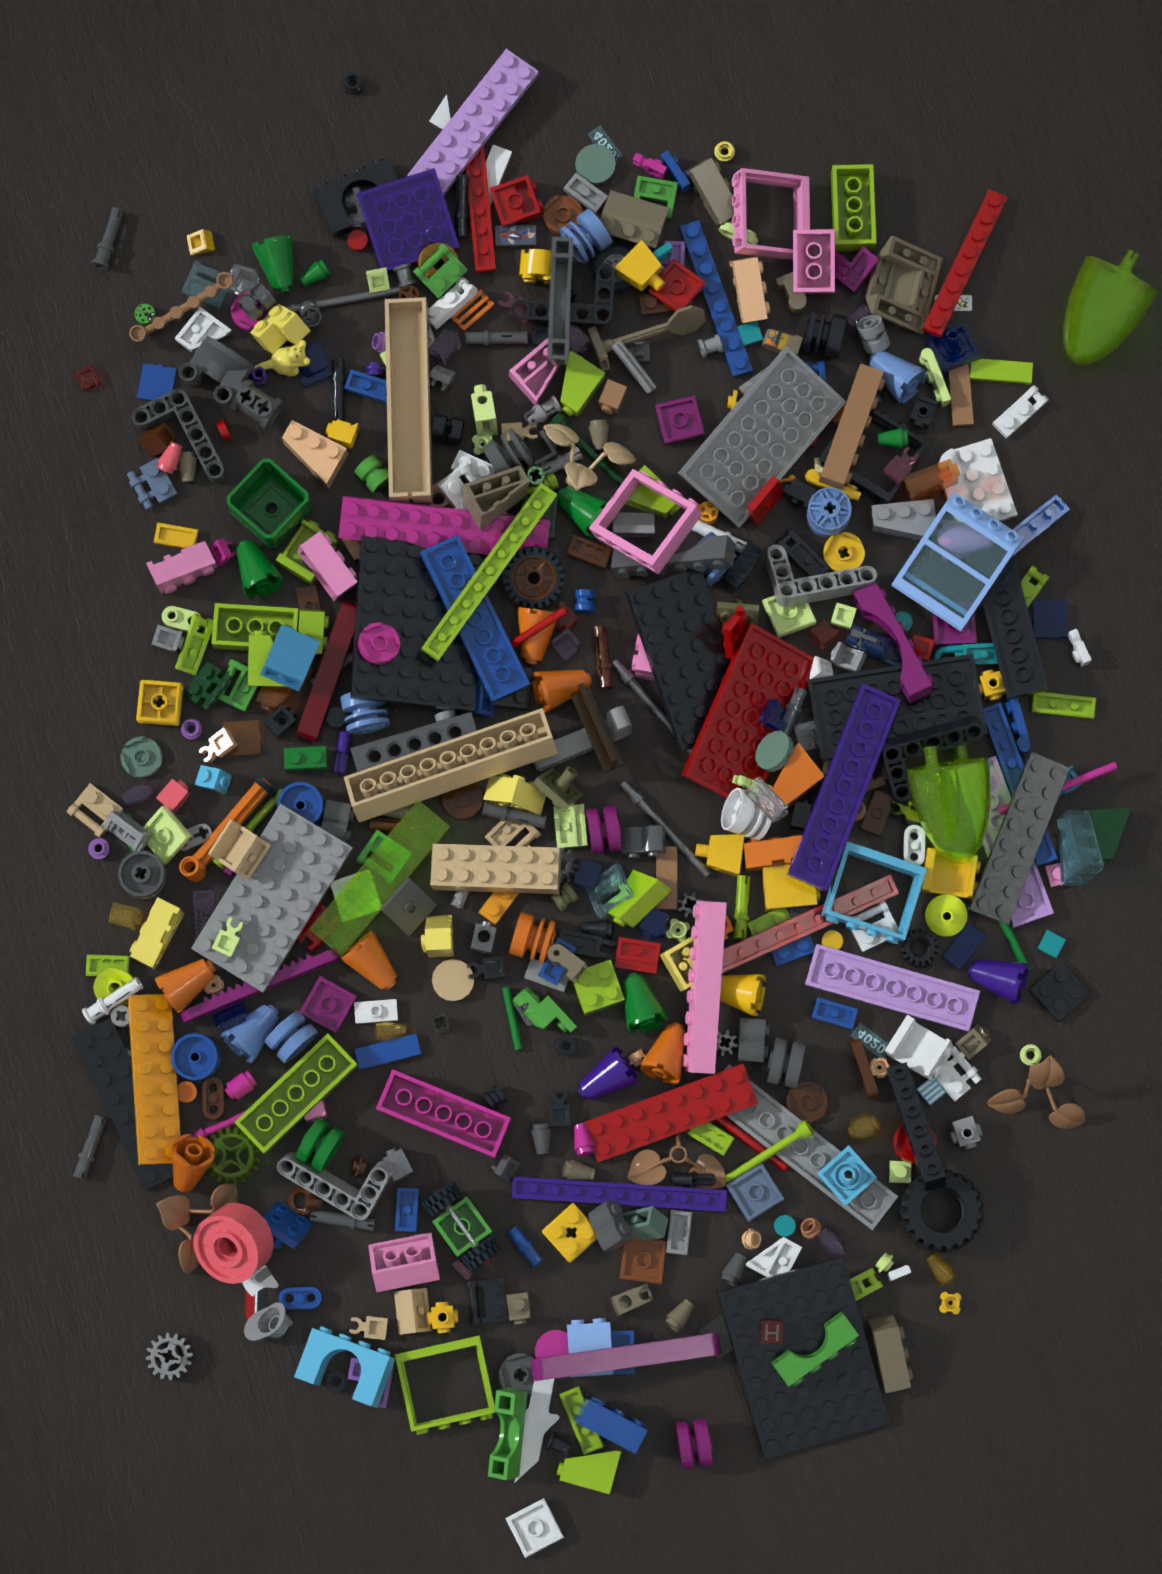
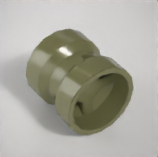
[550,883,579,912]

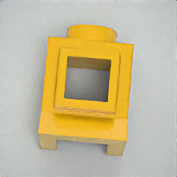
[325,419,360,449]

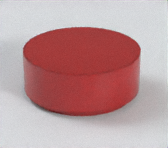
[347,230,368,252]
[217,419,233,441]

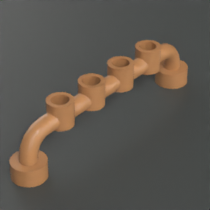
[129,272,234,342]

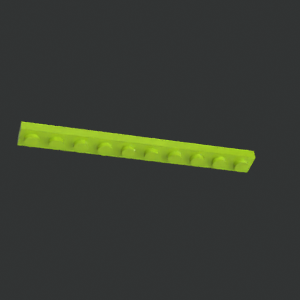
[421,483,558,661]

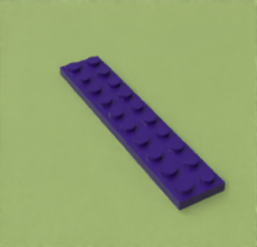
[787,683,901,892]

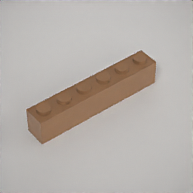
[819,363,885,490]

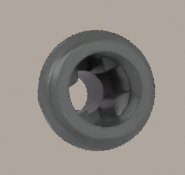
[531,1123,552,1154]
[721,1253,747,1287]

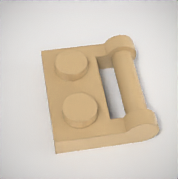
[67,783,124,838]
[485,809,541,847]

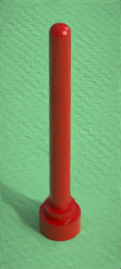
[510,608,567,649]
[714,1117,789,1171]

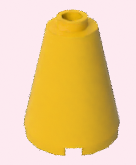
[720,974,766,1016]

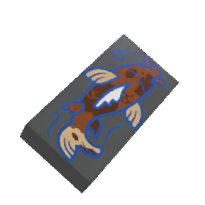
[495,225,536,247]

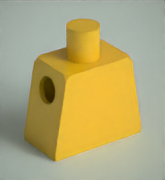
[615,240,665,291]
[695,834,744,877]

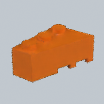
[743,835,802,871]

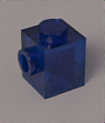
[639,907,670,941]

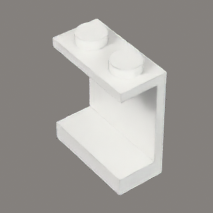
[885,1015,953,1081]

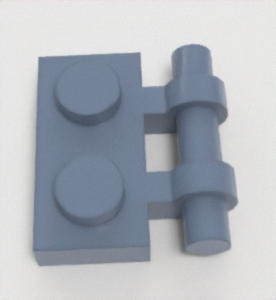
[127,458,178,510]

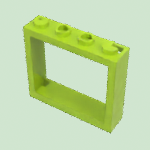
[395,1336,495,1435]

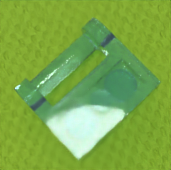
[181,260,234,309]
[585,863,634,918]

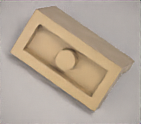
[394,1288,432,1335]

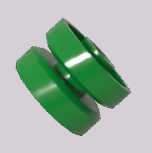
[295,1117,345,1172]

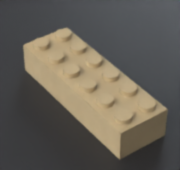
[430,844,562,894]

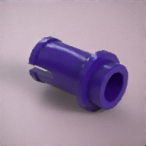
[251,367,267,386]

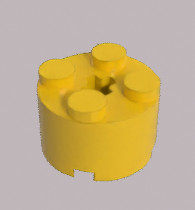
[519,249,551,285]

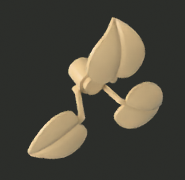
[543,424,636,491]

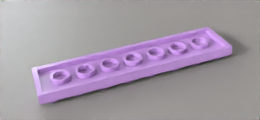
[407,49,539,195]
[955,756,1054,928]
[805,944,980,1032]

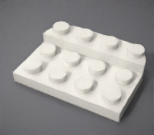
[937,438,1018,522]

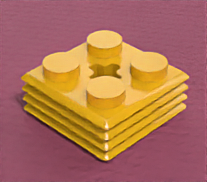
[136,680,183,726]
[542,1203,597,1263]

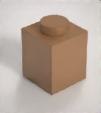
[598,379,627,414]

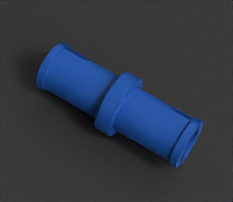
[507,1226,544,1268]

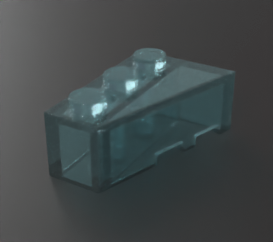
[1057,810,1105,886]

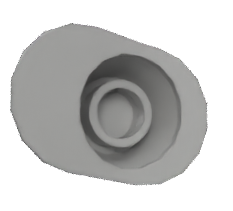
[244,1303,293,1341]

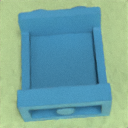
[260,625,320,691]

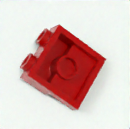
[489,175,544,228]

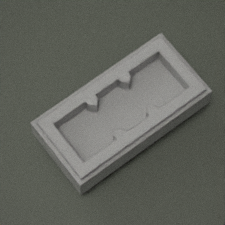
[524,959,569,993]
[666,1210,692,1255]

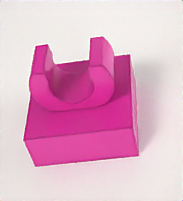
[209,538,237,567]

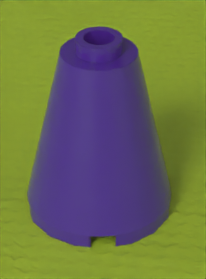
[968,960,1029,1005]
[578,1046,639,1100]

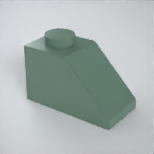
[622,1206,669,1241]

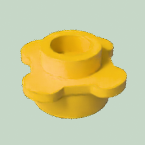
[939,1292,961,1314]

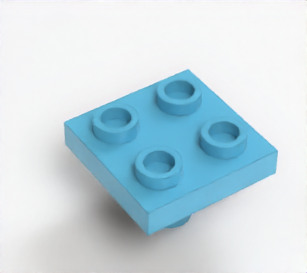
[817,1145,877,1206]

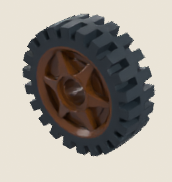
[503,546,565,609]

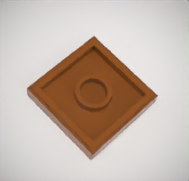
[619,1237,667,1284]

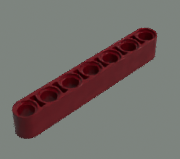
[296,600,356,743]

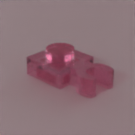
[498,291,537,325]
[883,447,918,485]

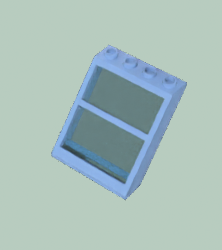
[891,492,1024,631]

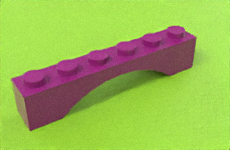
[853,582,934,703]

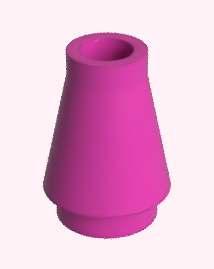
[574,1123,595,1156]

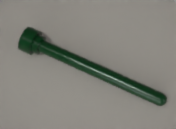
[550,412,625,486]

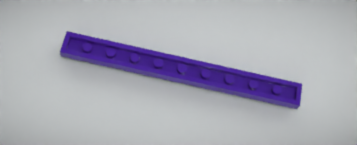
[512,1177,727,1212]

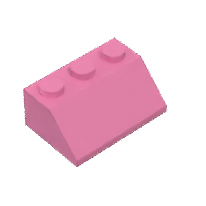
[793,229,835,294]
[368,1232,440,1292]

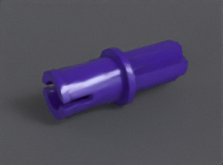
[333,731,352,774]

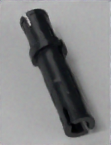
[454,174,470,238]
[330,359,346,421]

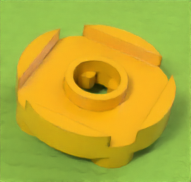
[823,532,865,572]

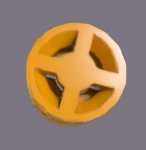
[698,501,718,525]

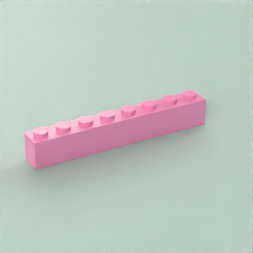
[682,900,727,1074]

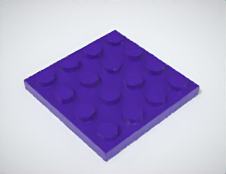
[356,168,460,271]

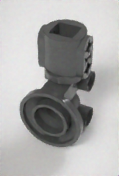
[179,335,284,430]

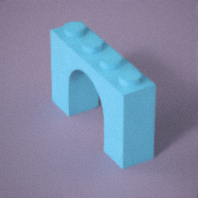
[294,1326,396,1408]

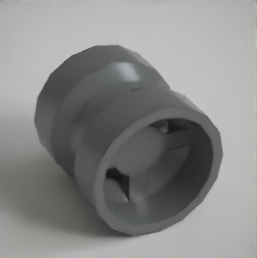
[299,300,321,327]

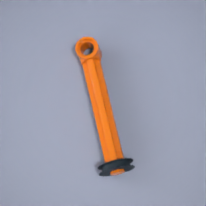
[179,773,277,883]

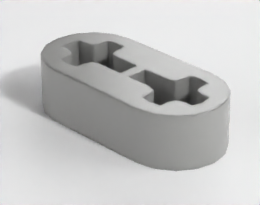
[179,824,213,852]

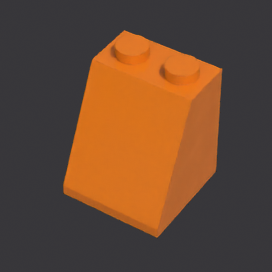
[770,743,825,813]

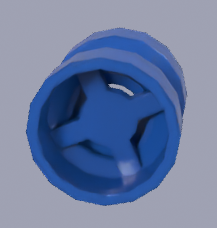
[575,589,596,614]

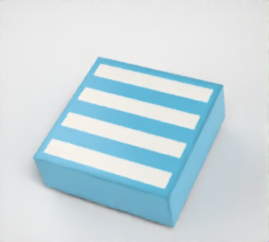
[916,1077,946,1106]

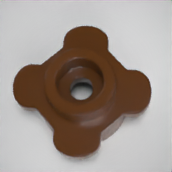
[349,1156,367,1177]

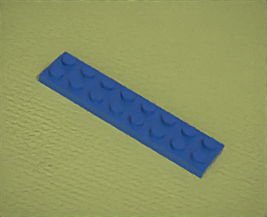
[420,535,530,702]

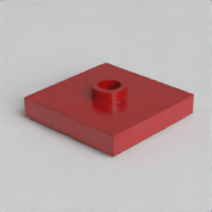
[648,259,706,312]
[747,476,783,526]

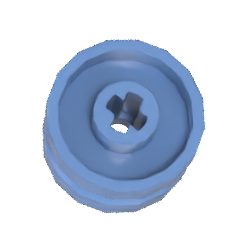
[264,1010,319,1064]

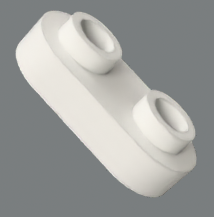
[903,825,925,866]

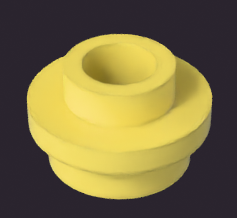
[714,141,735,162]

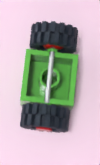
[422,1181,502,1272]

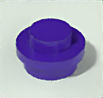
[365,362,386,376]

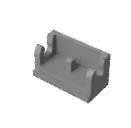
[103,811,153,852]

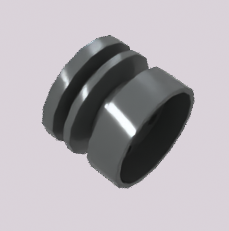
[482,428,534,473]

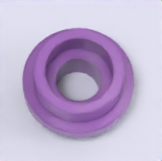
[372,332,386,352]
[181,718,202,740]
[88,838,110,860]

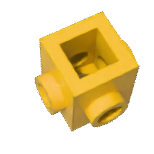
[978,669,1005,701]
[427,1302,459,1333]

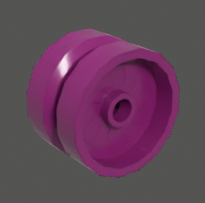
[586,805,622,855]
[675,1418,713,1470]

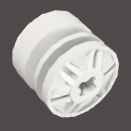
[721,788,774,840]

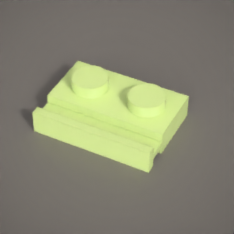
[553,804,588,849]

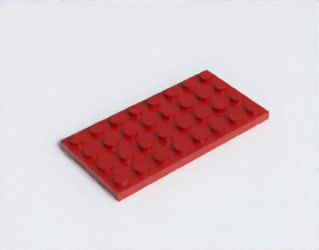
[682,623,814,799]

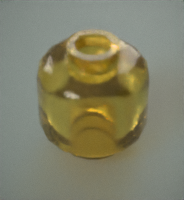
[848,1112,881,1143]

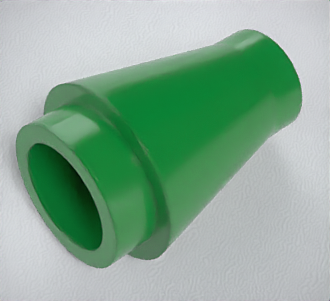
[299,260,331,287]
[878,428,908,448]

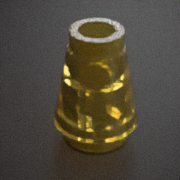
[375,1021,406,1042]
[926,1253,956,1286]

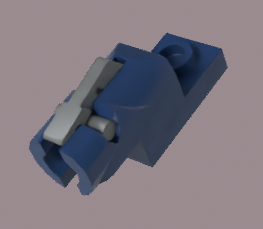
[845,623,902,666]

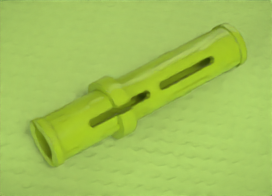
[733,875,751,940]

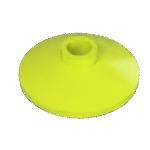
[925,894,968,937]
[93,968,135,1008]

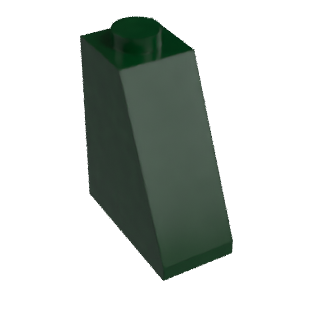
[1085,807,1130,866]

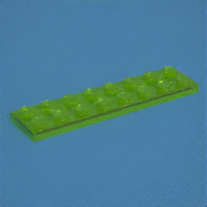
[309,800,450,957]

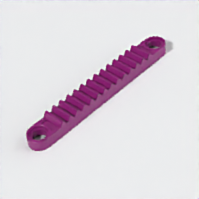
[180,948,341,1023]

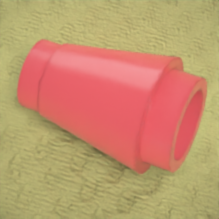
[157,441,182,474]

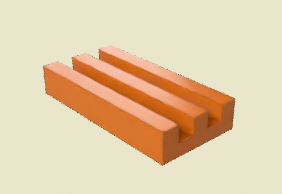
[451,289,495,332]

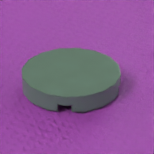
[575,144,616,185]
[756,731,793,772]
[120,736,163,779]

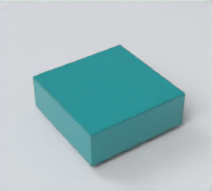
[653,242,673,263]
[737,321,763,347]
[1037,930,1066,959]

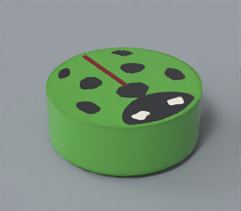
[134,304,156,325]

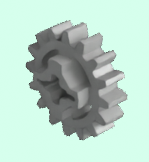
[146,1333,193,1380]

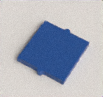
[137,364,177,401]

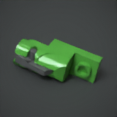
[513,987,577,1034]

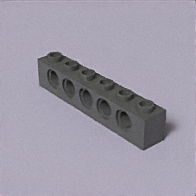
[350,712,477,772]

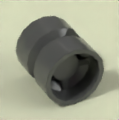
[237,283,276,322]

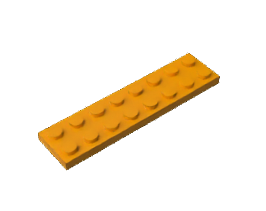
[128,994,181,1165]

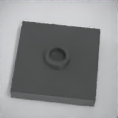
[380,877,437,936]

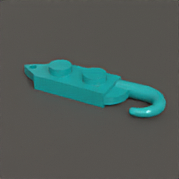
[934,643,998,665]

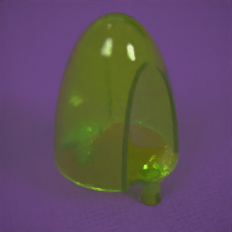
[1063,249,1158,365]
[906,744,991,864]

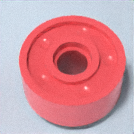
[193,1203,274,1284]

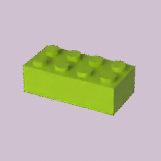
[831,164,876,252]
[212,603,300,651]

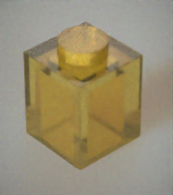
[108,902,142,931]

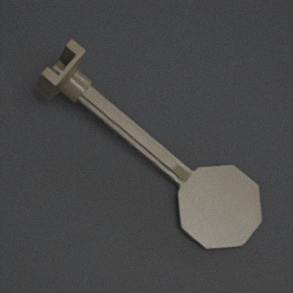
[588,305,706,371]

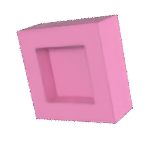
[1044,861,1071,888]

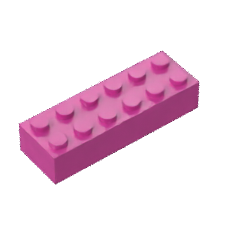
[376,1069,512,1159]

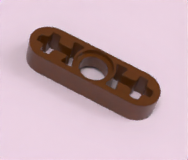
[849,1038,879,1100]

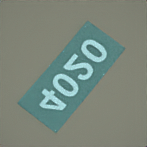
[587,125,623,161]
[850,1023,889,1058]

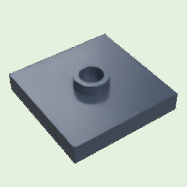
[726,1163,785,1222]

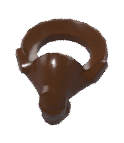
[288,1187,324,1216]

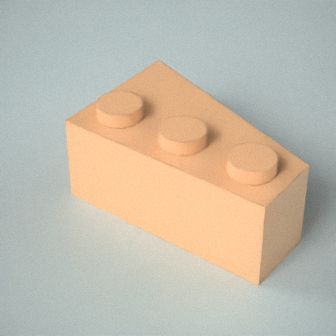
[729,257,770,323]
[282,420,348,490]

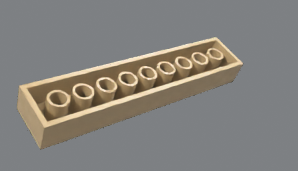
[344,708,558,822]

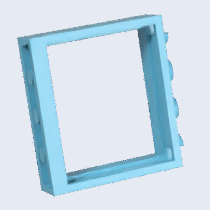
[821,841,927,944]

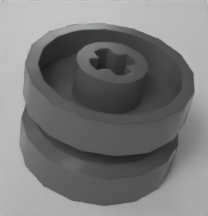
[118,851,168,900]
[767,1037,805,1089]

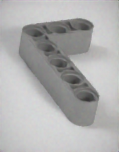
[765,545,877,607]
[533,706,632,772]
[277,1152,394,1220]

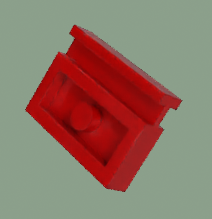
[614,937,661,975]

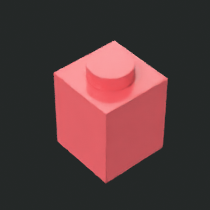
[156,779,190,814]

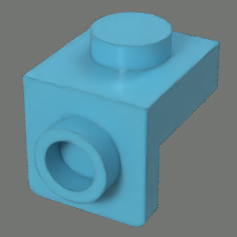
[194,765,232,794]

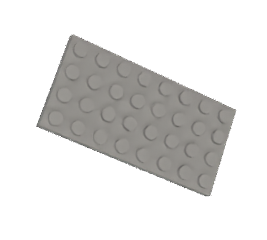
[678,347,846,528]
[191,804,353,993]

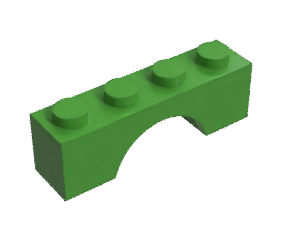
[771,1311,859,1387]
[488,1387,528,1480]

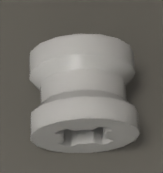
[111,1005,129,1028]

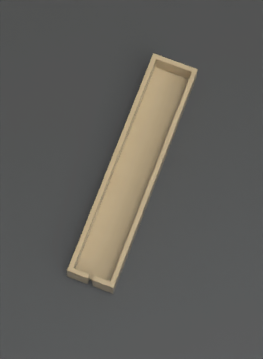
[385,297,433,504]

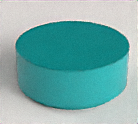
[774,1215,796,1237]

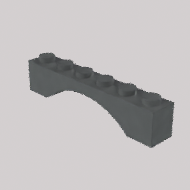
[547,237,573,365]
[611,535,736,578]

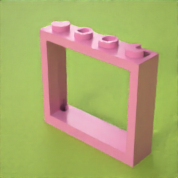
[732,168,810,260]
[589,469,703,574]

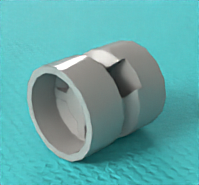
[856,315,890,354]

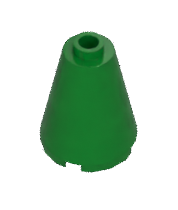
[252,235,293,294]
[557,486,609,539]
[236,540,284,600]
[623,973,668,1034]

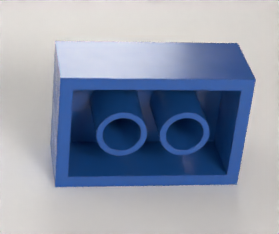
[574,1397,648,1454]

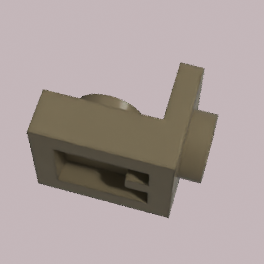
[955,1024,992,1060]
[506,1292,531,1325]

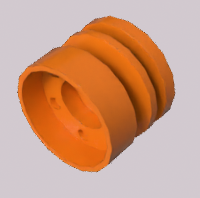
[509,911,556,964]

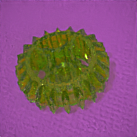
[207,1127,261,1185]

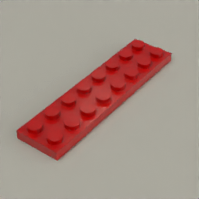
[583,1064,758,1163]

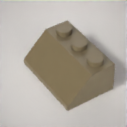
[600,190,670,249]

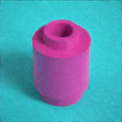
[224,1070,257,1101]

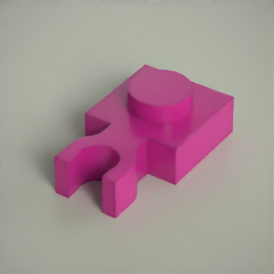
[632,153,667,180]

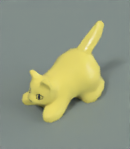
[254,340,310,377]

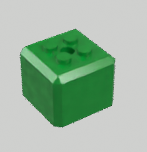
[227,458,312,549]

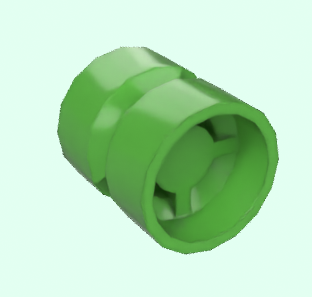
[354,455,389,494]

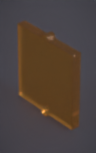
[222,720,262,757]

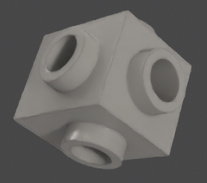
[950,1116,982,1150]

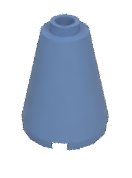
[869,351,927,404]
[221,1005,279,1063]

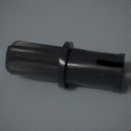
[672,1171,716,1188]

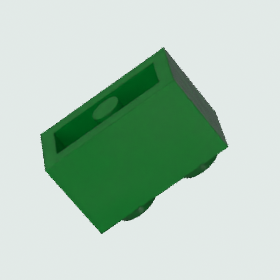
[284,746,328,773]

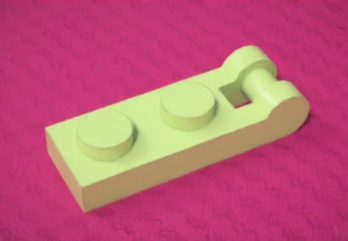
[919,348,951,407]

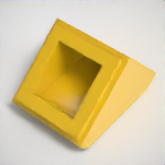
[187,229,215,256]

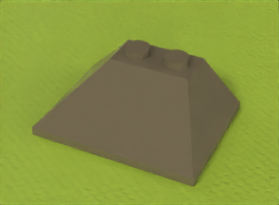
[865,236,943,335]

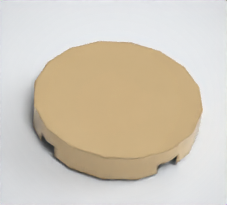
[432,959,474,1001]

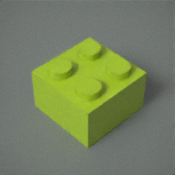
[573,960,625,1016]

